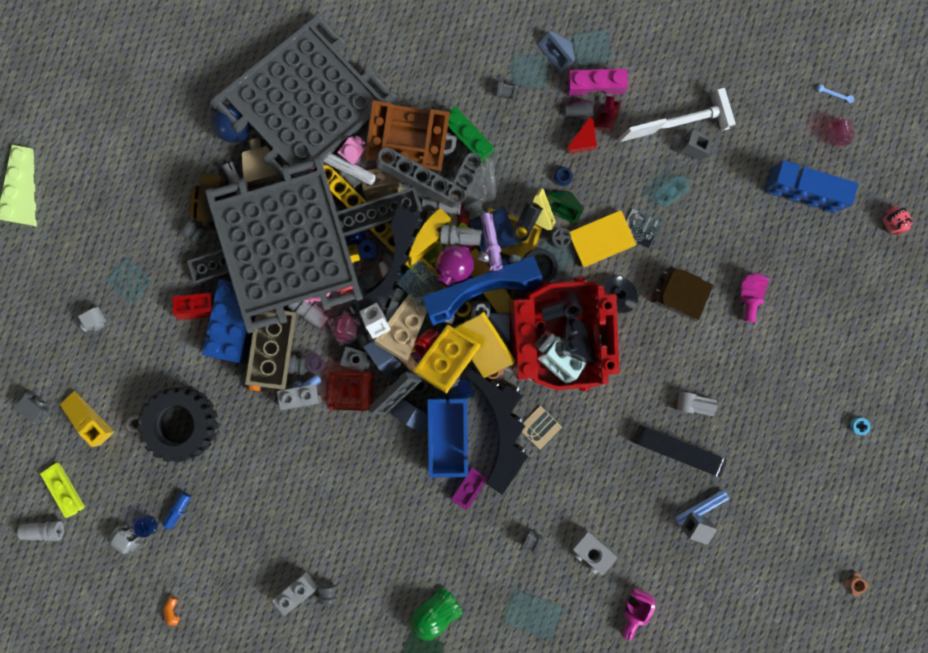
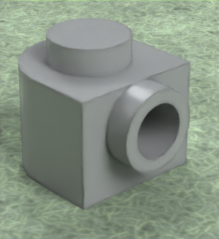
[443,132,457,158]
[78,307,106,332]

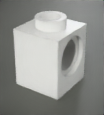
[359,303,391,339]

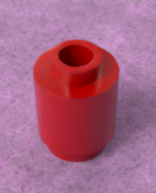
[414,328,440,356]

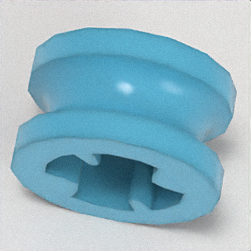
[850,418,871,435]

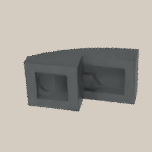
[534,330,556,354]

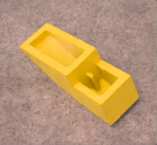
[409,208,451,266]

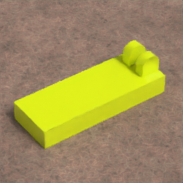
[40,463,85,518]

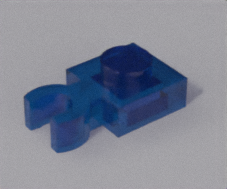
[439,378,475,400]

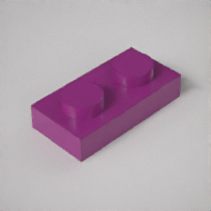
[451,467,488,510]

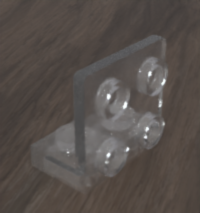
[453,159,496,203]

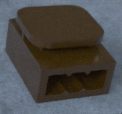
[189,174,228,230]
[652,266,714,321]

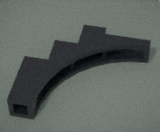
[466,369,529,495]

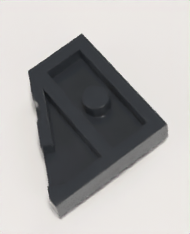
[561,317,596,365]

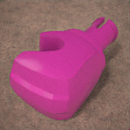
[740,273,769,323]
[621,588,655,641]

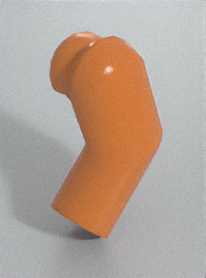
[162,595,179,626]

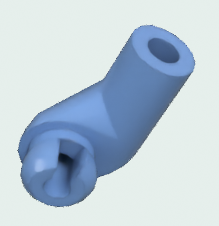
[292,374,321,388]

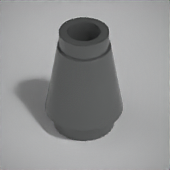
[566,99,593,119]

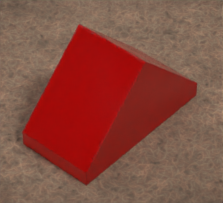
[566,117,597,154]

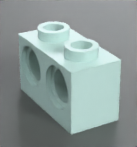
[537,337,586,384]

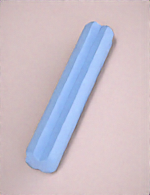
[675,490,729,526]

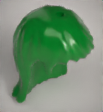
[409,587,462,641]

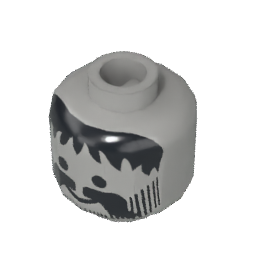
[109,525,140,554]

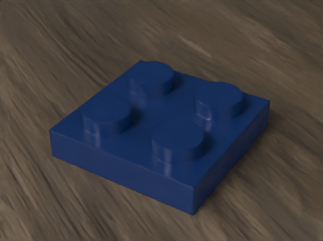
[469,207,519,252]

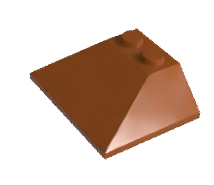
[365,100,450,171]

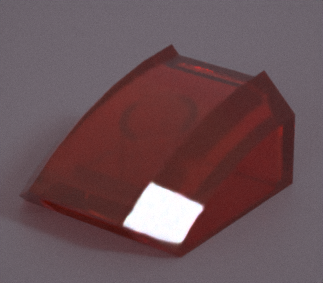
[326,371,374,411]

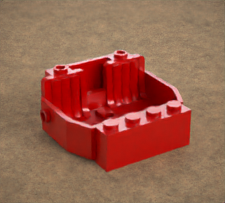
[508,277,620,391]

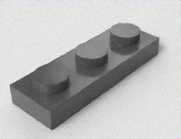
[369,372,422,415]

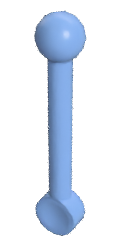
[816,85,854,104]

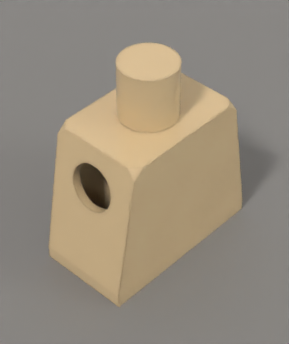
[242,138,281,186]

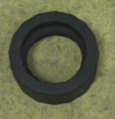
[522,248,558,283]

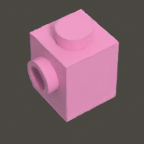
[338,136,366,165]

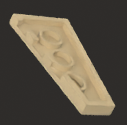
[374,283,432,363]

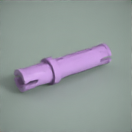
[480,213,503,271]

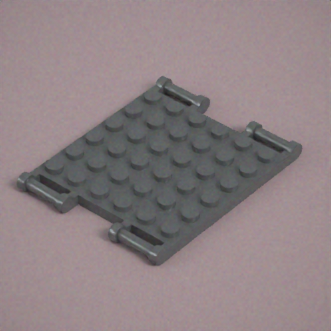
[210,14,398,181]
[206,155,363,333]

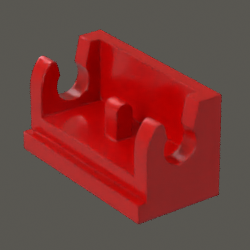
[173,293,215,321]

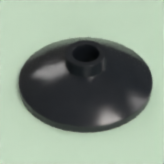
[604,276,638,313]

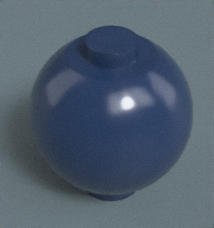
[210,102,250,143]

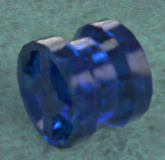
[134,516,158,538]

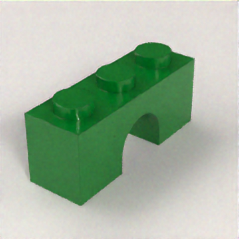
[447,106,494,164]

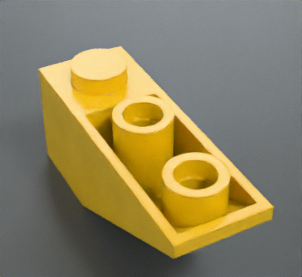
[60,391,115,447]

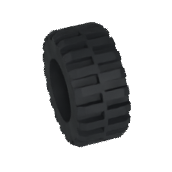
[137,387,219,462]

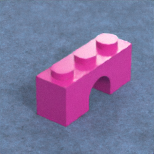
[567,69,628,96]

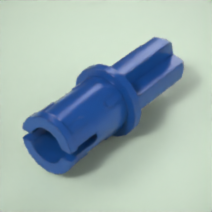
[162,491,192,530]

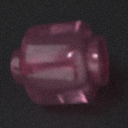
[827,117,855,147]
[331,313,358,343]

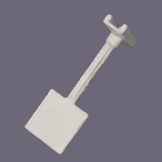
[618,88,736,142]

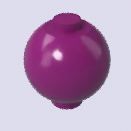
[435,245,474,287]

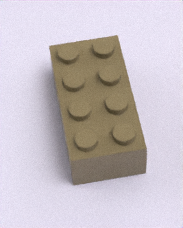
[245,309,296,390]

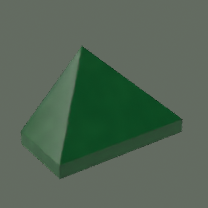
[547,191,584,224]

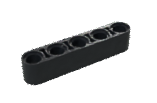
[632,425,727,477]

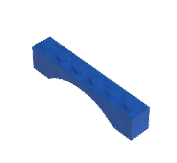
[423,256,543,325]

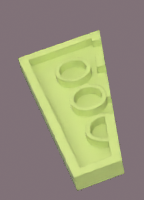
[0,145,37,227]

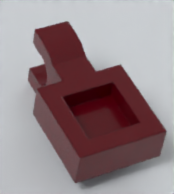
[594,96,621,131]

